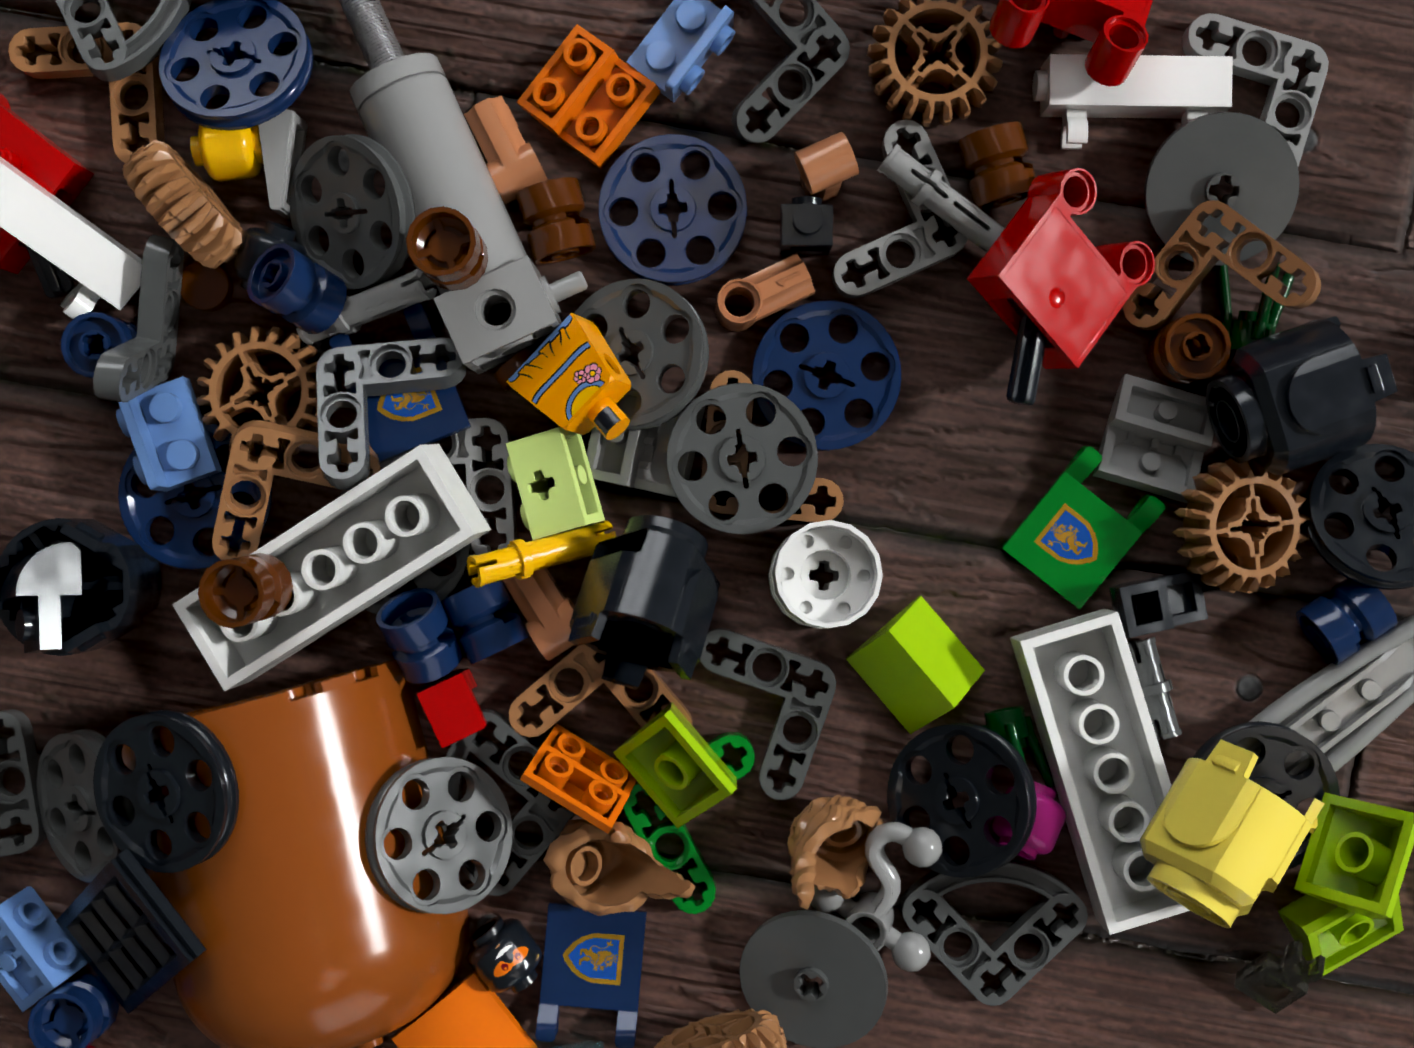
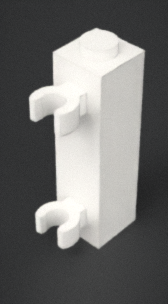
[1032,54,1233,150]
[0,156,142,319]

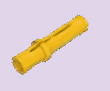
[467,520,616,588]

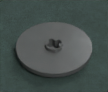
[1144,112,1300,265]
[740,910,888,1048]

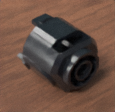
[1206,316,1398,475]
[568,515,720,690]
[0,518,162,656]

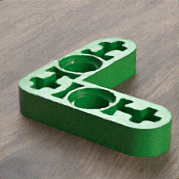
[624,732,755,914]

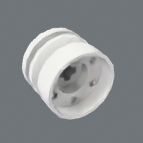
[768,520,883,629]

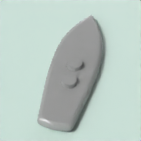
[1237,615,1414,776]

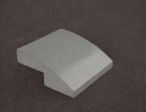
[1093,374,1214,504]
[587,391,705,497]

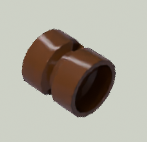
[958,121,1036,211]
[516,177,596,265]
[406,206,488,291]
[1146,313,1231,385]
[198,553,293,628]

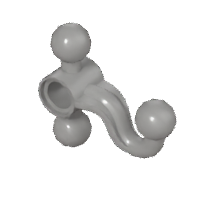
[810,822,942,972]

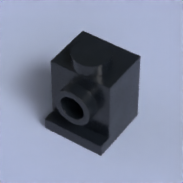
[780,196,833,255]

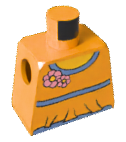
[506,313,631,440]

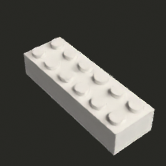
[172,444,491,691]
[1010,609,1190,935]

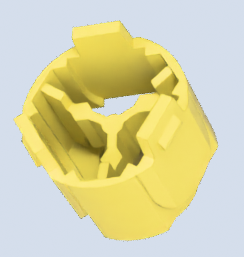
[1140,739,1325,928]

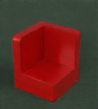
[416,668,487,748]

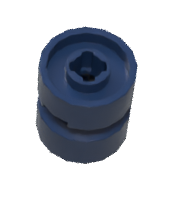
[247,243,347,334]
[61,312,137,379]
[1296,578,1398,665]
[441,580,530,665]
[376,588,463,684]
[28,974,119,1048]

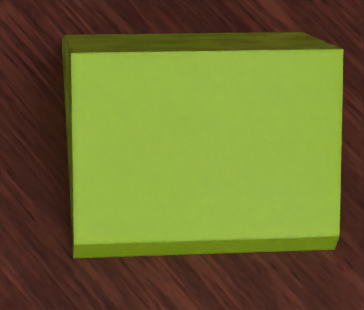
[846,595,985,734]
[613,702,737,829]
[1294,792,1414,919]
[1278,894,1404,979]

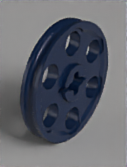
[159,0,313,130]
[599,134,747,286]
[752,301,901,450]
[118,424,272,569]

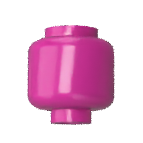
[992,781,1066,860]

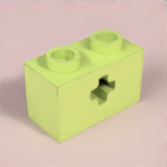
[506,427,605,540]

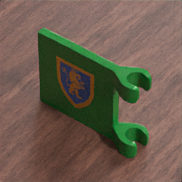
[1002,446,1165,609]

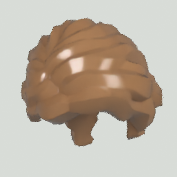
[787,795,883,910]
[543,819,696,916]

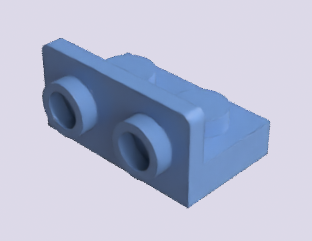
[626,0,736,103]
[116,376,222,492]
[0,886,87,1012]

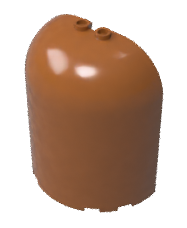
[122,659,470,1048]

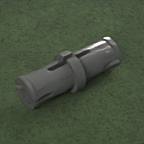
[1128,637,1182,741]

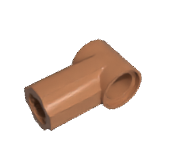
[464,95,548,204]
[794,132,859,202]
[715,254,815,332]
[502,568,575,661]

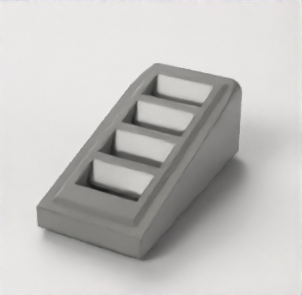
[258,109,308,219]

